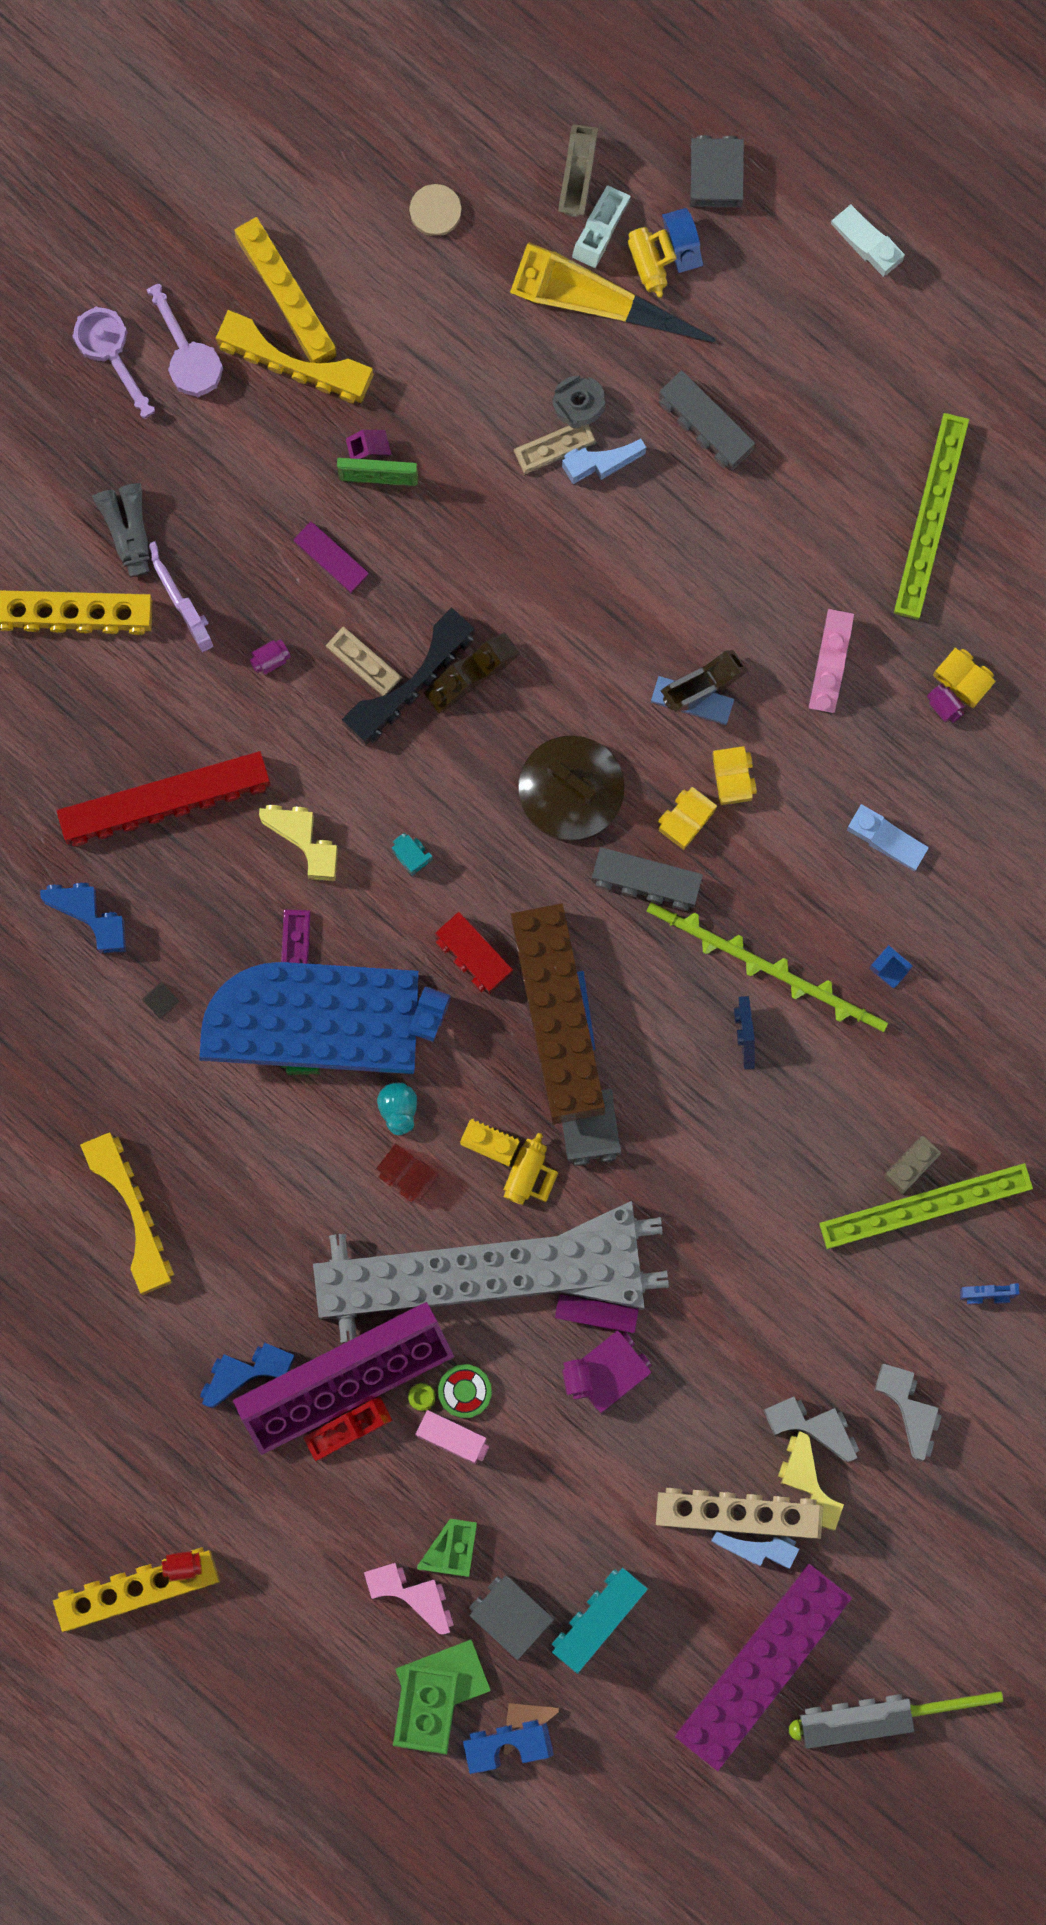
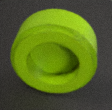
[408,1383,436,1411]

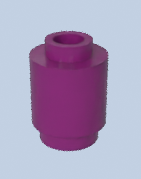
[250,639,291,675]
[927,683,965,723]
[562,1358,594,1400]

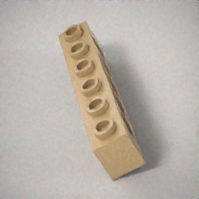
[656,1488,823,1539]

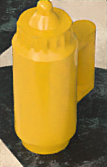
[628,227,677,298]
[503,1133,558,1205]

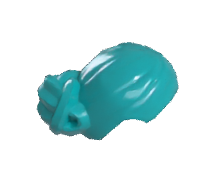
[377,1083,417,1136]

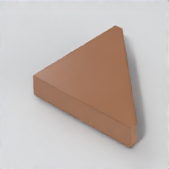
[503,1703,559,1754]

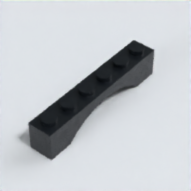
[342,607,475,746]

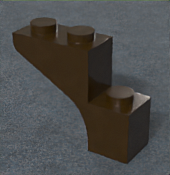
[424,633,520,714]
[660,650,748,712]

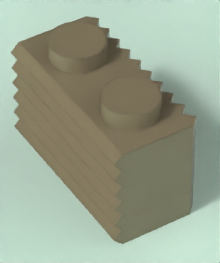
[884,1136,941,1195]

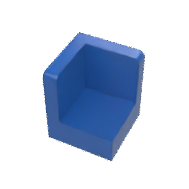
[869,945,913,988]

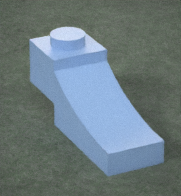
[562,439,646,484]
[847,804,929,871]
[711,1531,799,1569]

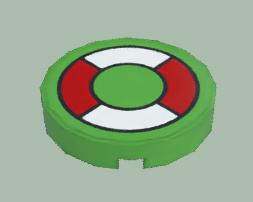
[438,1364,492,1418]

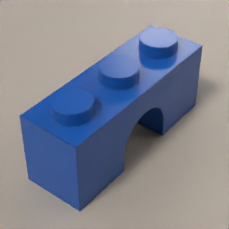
[463,1719,554,1774]

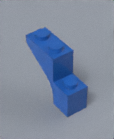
[40,883,126,953]
[200,1342,295,1408]

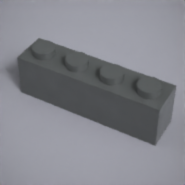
[659,370,755,471]
[591,847,703,911]

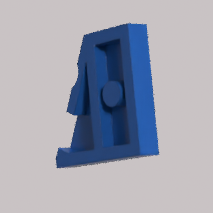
[960,1284,1019,1304]

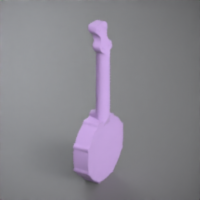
[147,284,223,397]
[72,307,155,418]
[149,541,214,652]

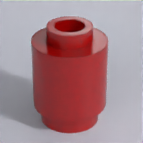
[161,1551,202,1582]

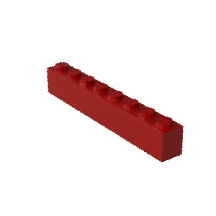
[56,751,271,847]

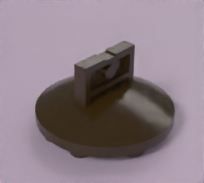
[519,735,625,841]

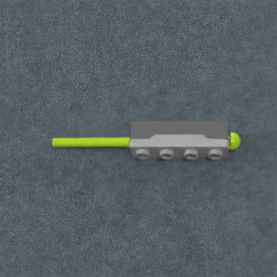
[789,1691,1003,1749]

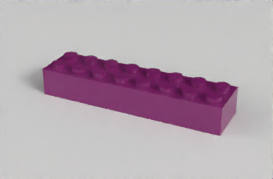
[233,1302,454,1455]
[674,1564,852,1771]

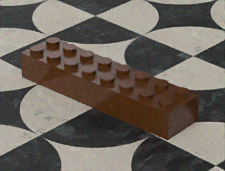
[510,903,605,1125]

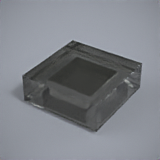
[142,982,180,1020]

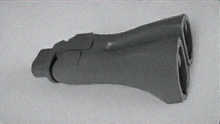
[92,483,150,577]

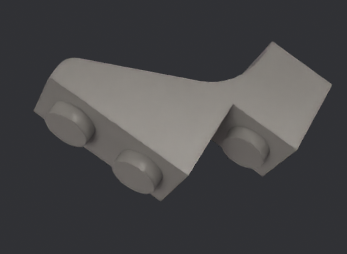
[874,1364,941,1461]
[763,1397,859,1462]

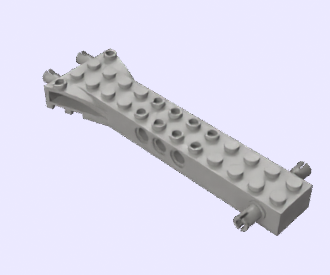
[313,1201,669,1343]

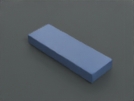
[651,676,734,725]

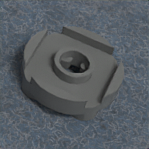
[553,376,606,429]

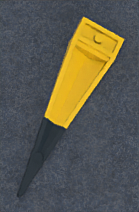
[510,243,716,342]

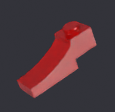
[303,1397,393,1462]

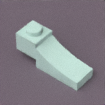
[572,185,631,268]
[831,205,905,277]

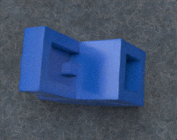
[662,208,703,273]
[408,986,451,1042]

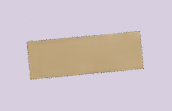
[514,425,596,475]
[326,626,402,696]

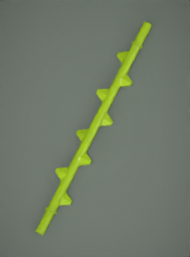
[646,902,888,1032]

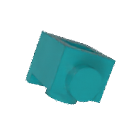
[392,833,433,876]

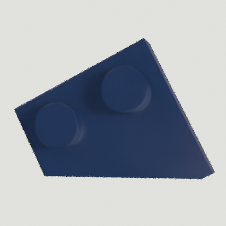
[734,996,755,1070]

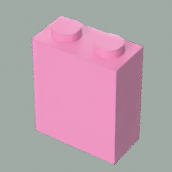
[416,1410,489,1464]

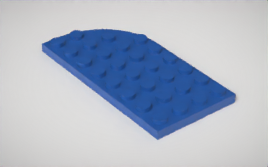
[199,962,419,1074]

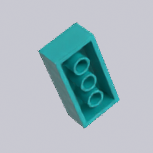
[551,1568,648,1674]

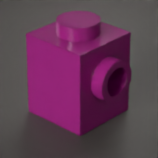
[346,429,391,461]

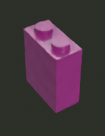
[582,1330,652,1414]

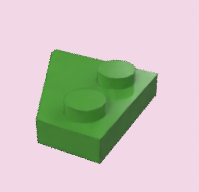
[417,1519,477,1577]

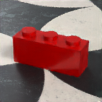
[435,912,513,995]

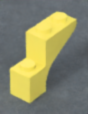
[259,805,338,881]
[778,1431,844,1531]

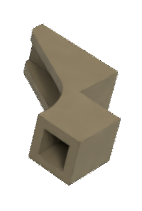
[558,124,598,217]

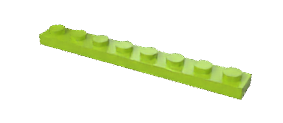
[893,413,969,620]
[819,1163,1033,1250]

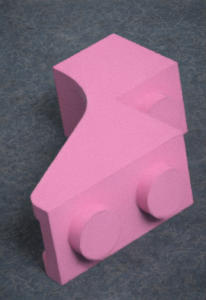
[809,609,854,713]
[364,1563,454,1634]

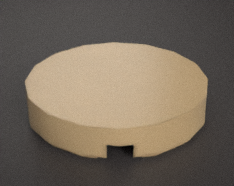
[409,184,461,236]

